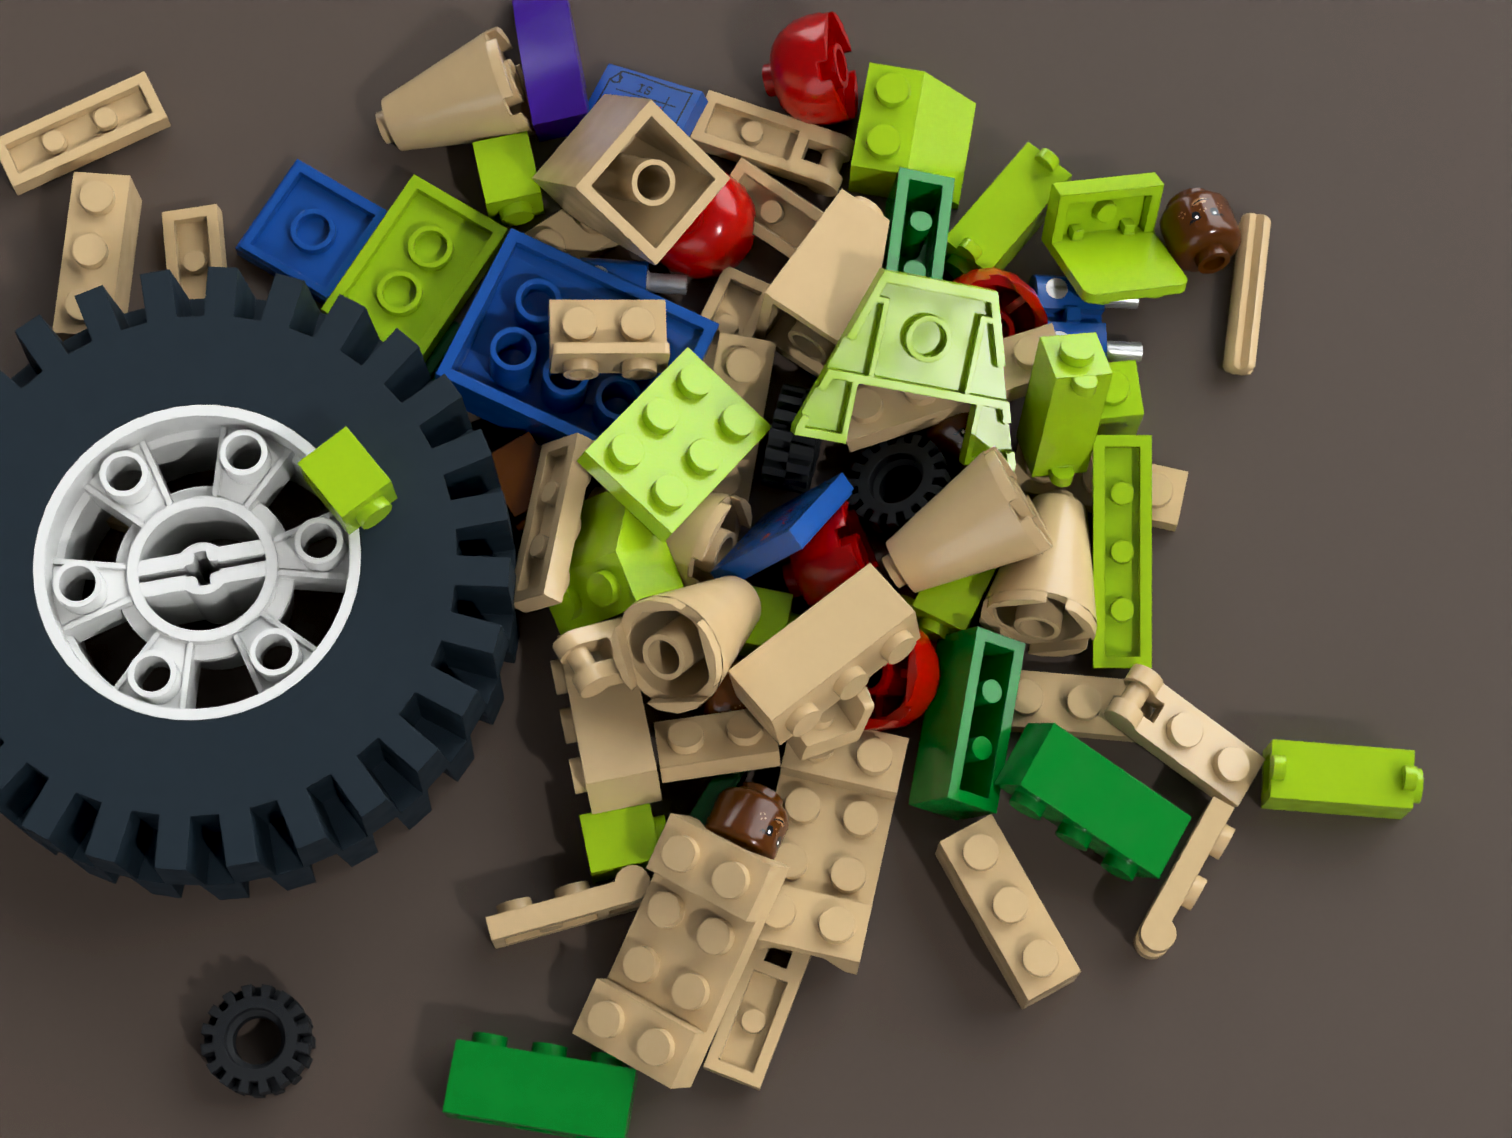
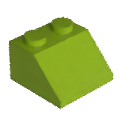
[848,62,976,209]
[549,491,684,635]

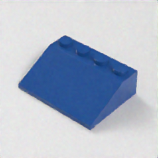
[435,228,719,446]

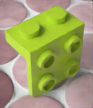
[1041,172,1187,305]

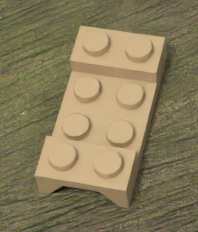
[753,730,909,975]
[572,813,790,1089]

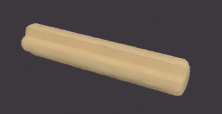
[1223,213,1271,375]

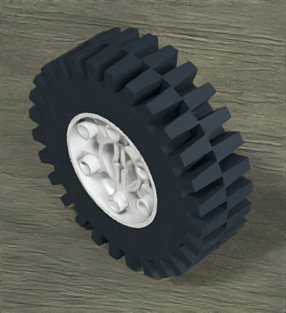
[0,267,520,900]

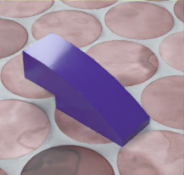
[512,0,590,142]

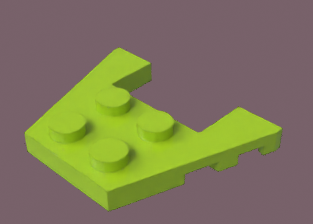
[790,268,1016,472]

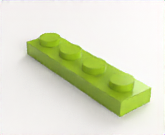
[1092,435,1152,669]

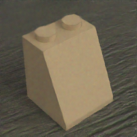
[532,94,730,265]
[755,189,890,378]

